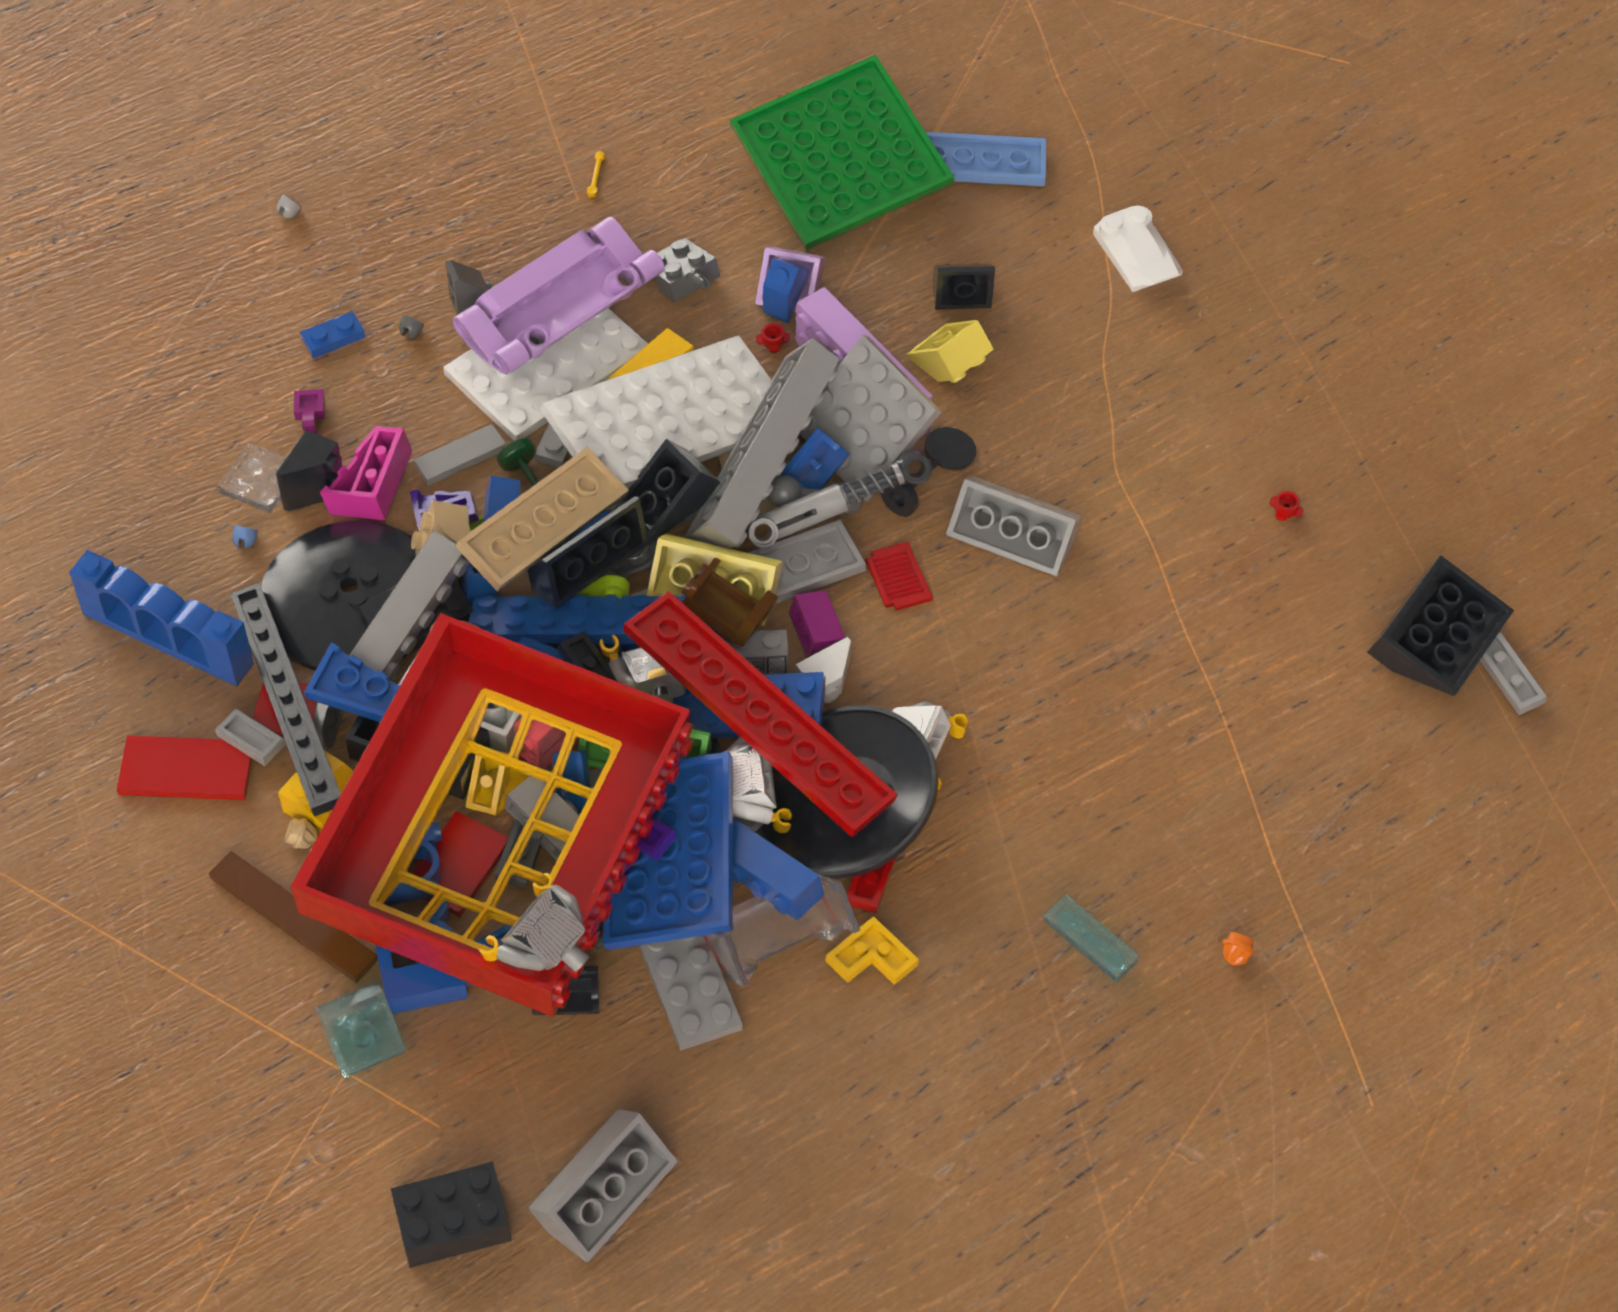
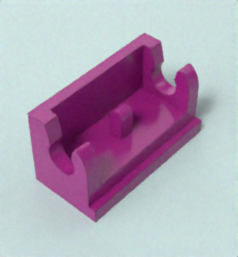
[789,590,846,658]

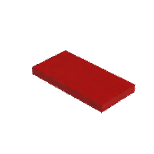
[117,735,252,800]

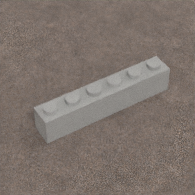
[349,530,469,680]

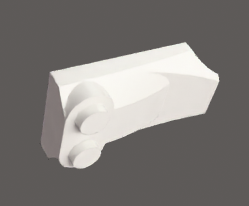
[1093,205,1183,292]

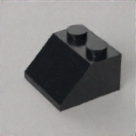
[933,263,995,310]
[276,430,342,511]

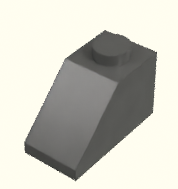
[445,260,492,315]

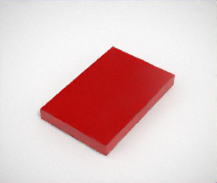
[412,811,509,917]

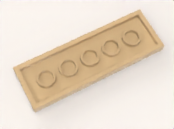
[455,447,629,592]

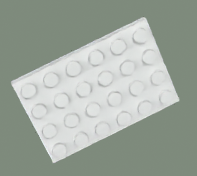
[443,308,648,441]

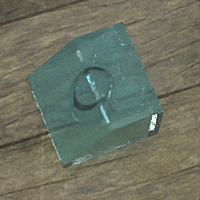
[314,982,406,1078]

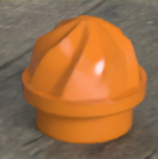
[1222,932,1254,965]

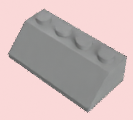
[946,476,1083,576]
[528,1109,678,1262]

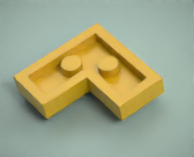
[825,916,919,985]

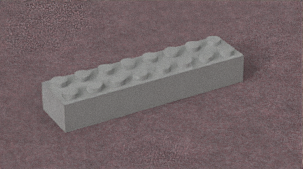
[684,338,840,549]

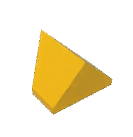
[465,750,529,815]

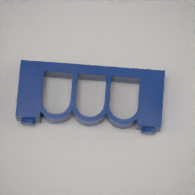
[69,550,254,687]
[375,822,472,1015]

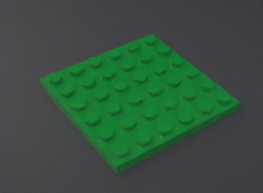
[730,54,954,250]

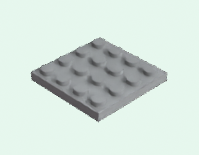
[799,335,941,502]

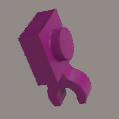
[294,389,325,434]

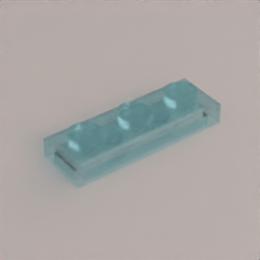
[1043,894,1140,983]

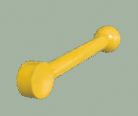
[587,151,605,198]

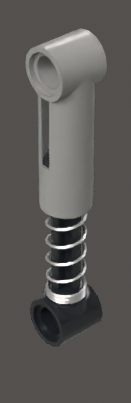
[745,450,932,548]

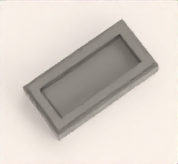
[215,708,286,766]

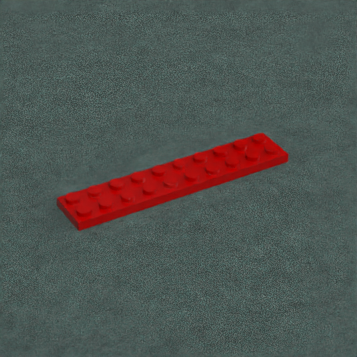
[623,591,898,837]

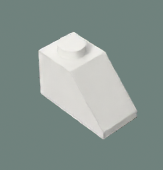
[796,637,851,703]

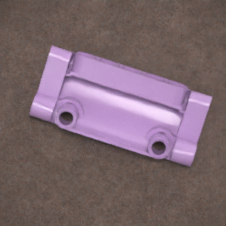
[452,217,665,375]

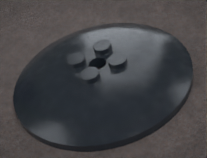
[261,521,416,671]
[757,706,938,879]

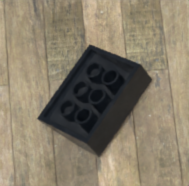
[1367,555,1514,696]

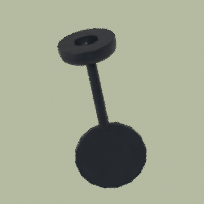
[880,427,976,517]

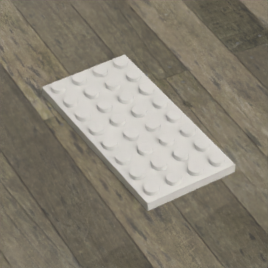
[540,335,772,488]

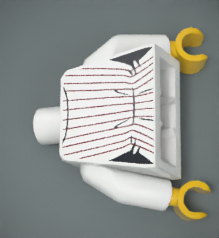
[729,744,792,833]

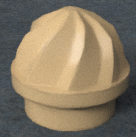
[284,817,317,849]

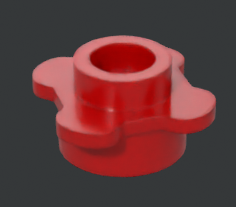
[756,323,790,353]
[1269,491,1304,521]

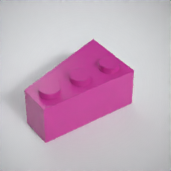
[320,426,412,520]

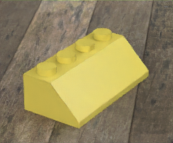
[646,533,783,626]

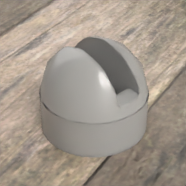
[277,195,302,219]

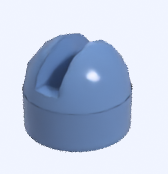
[232,526,258,549]

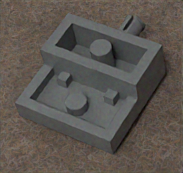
[652,238,720,302]

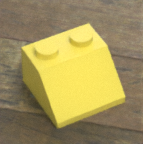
[906,320,994,383]

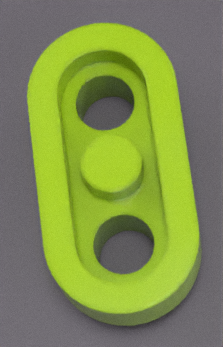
[576,575,630,599]

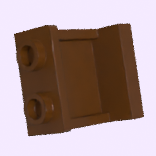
[682,557,778,648]

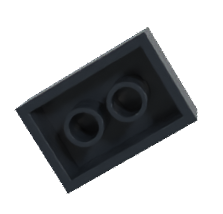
[391,1162,512,1268]

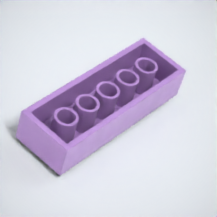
[795,287,932,437]

